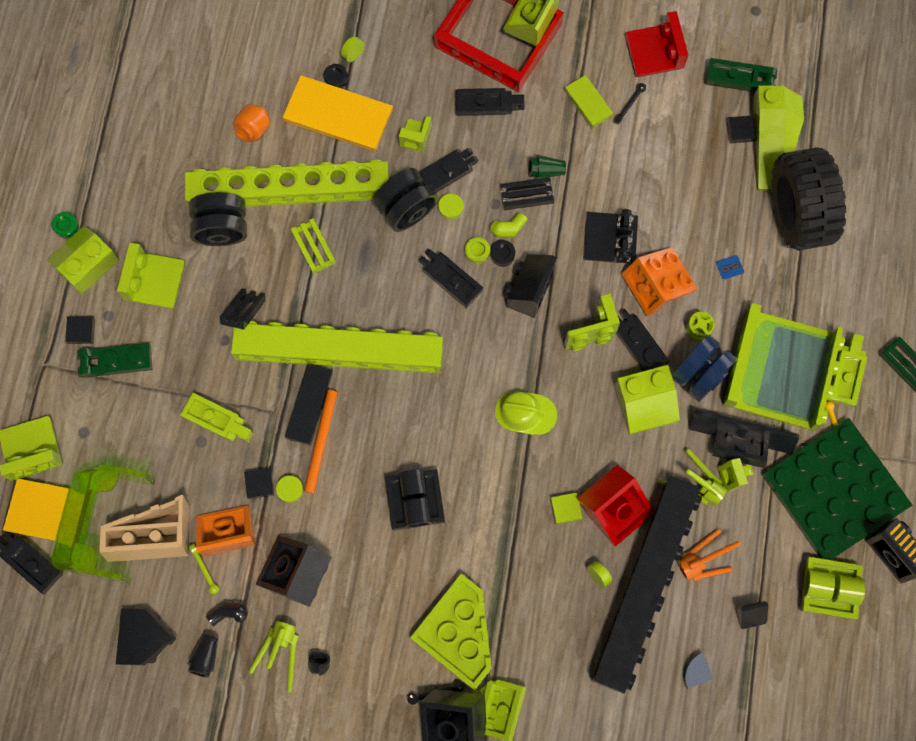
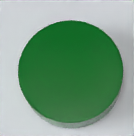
[51,212,79,239]

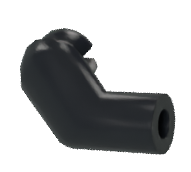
[206,601,248,627]

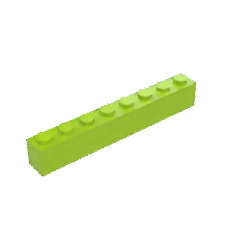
[231,321,443,374]

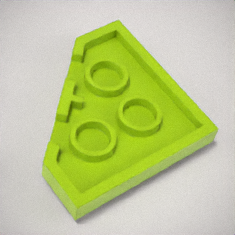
[410,573,492,691]

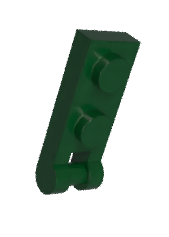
[706,58,778,92]
[77,343,153,378]

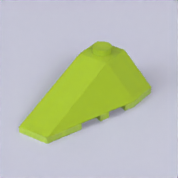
[752,86,804,191]

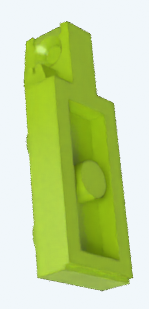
[828,334,867,408]
[180,392,254,443]

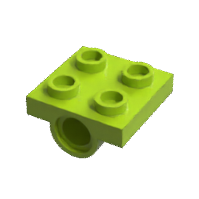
[801,557,865,620]

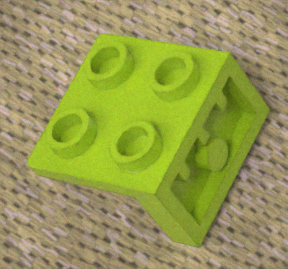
[117,243,185,309]
[564,293,620,352]
[0,416,63,481]

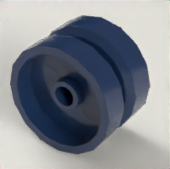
[672,334,738,402]

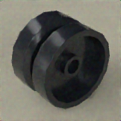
[372,168,438,232]
[189,192,247,247]

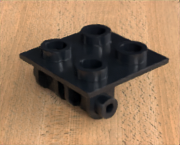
[585,209,638,264]

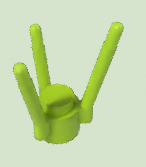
[657,449,727,506]
[249,621,299,693]

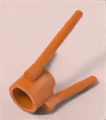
[678,529,741,582]

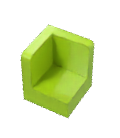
[399,116,432,153]

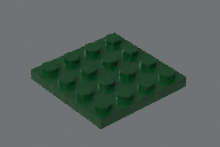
[762,418,913,560]

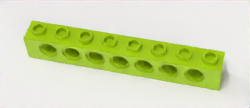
[185,159,389,207]

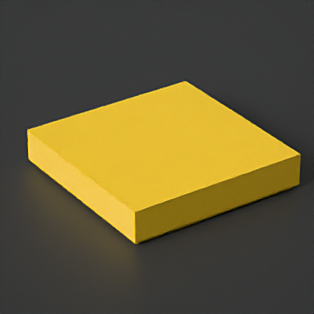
[3,478,71,542]

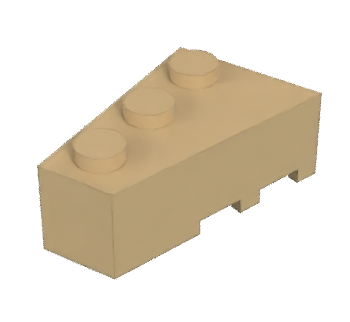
[100,495,189,562]

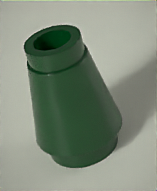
[528,154,566,179]

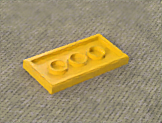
[283,75,393,152]

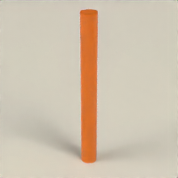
[304,390,338,494]

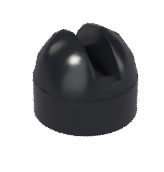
[308,651,330,676]

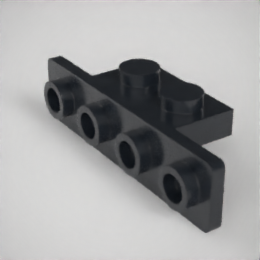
[689,410,799,468]

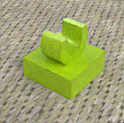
[718,458,754,492]

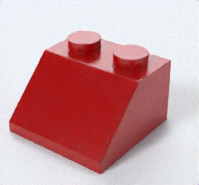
[577,465,655,547]

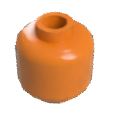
[233,105,270,142]

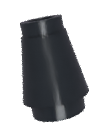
[187,634,218,678]

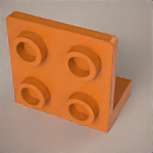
[621,248,697,316]

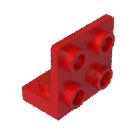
[626,11,689,77]

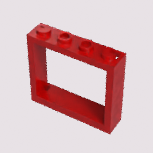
[434,0,564,93]

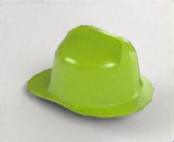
[495,391,557,435]

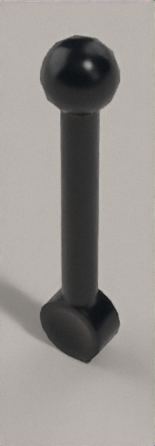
[614,83,646,125]
[407,681,464,705]

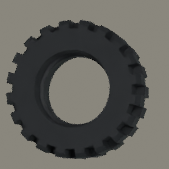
[771,147,846,251]

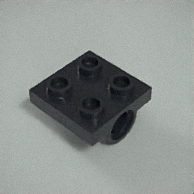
[385,469,445,531]

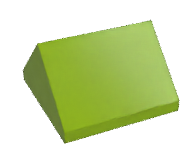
[503,0,560,46]

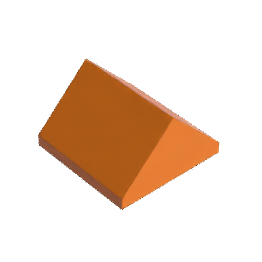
[196,505,257,557]

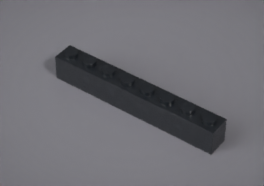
[591,476,702,694]

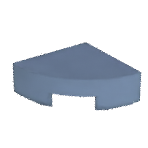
[684,653,713,689]

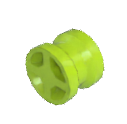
[686,311,715,342]

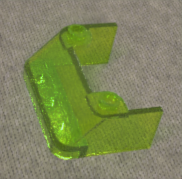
[52,465,155,584]

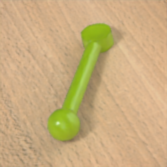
[189,543,219,595]

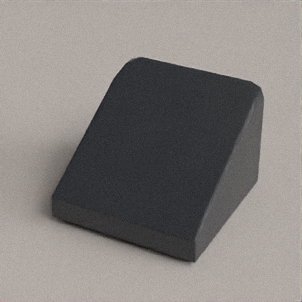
[736,601,768,629]

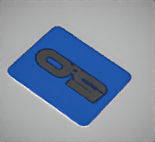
[716,255,744,280]

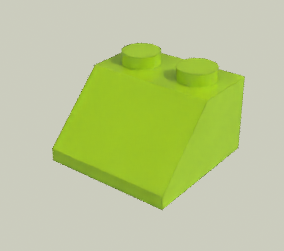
[46,226,119,295]
[614,365,680,435]

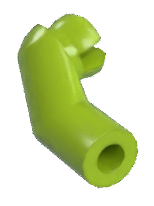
[490,212,528,238]

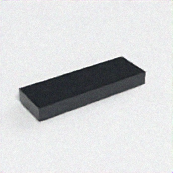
[285,364,333,446]

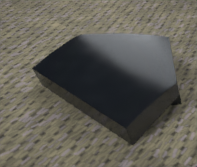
[115,609,177,666]

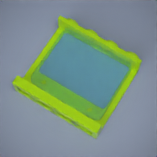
[723,303,845,431]

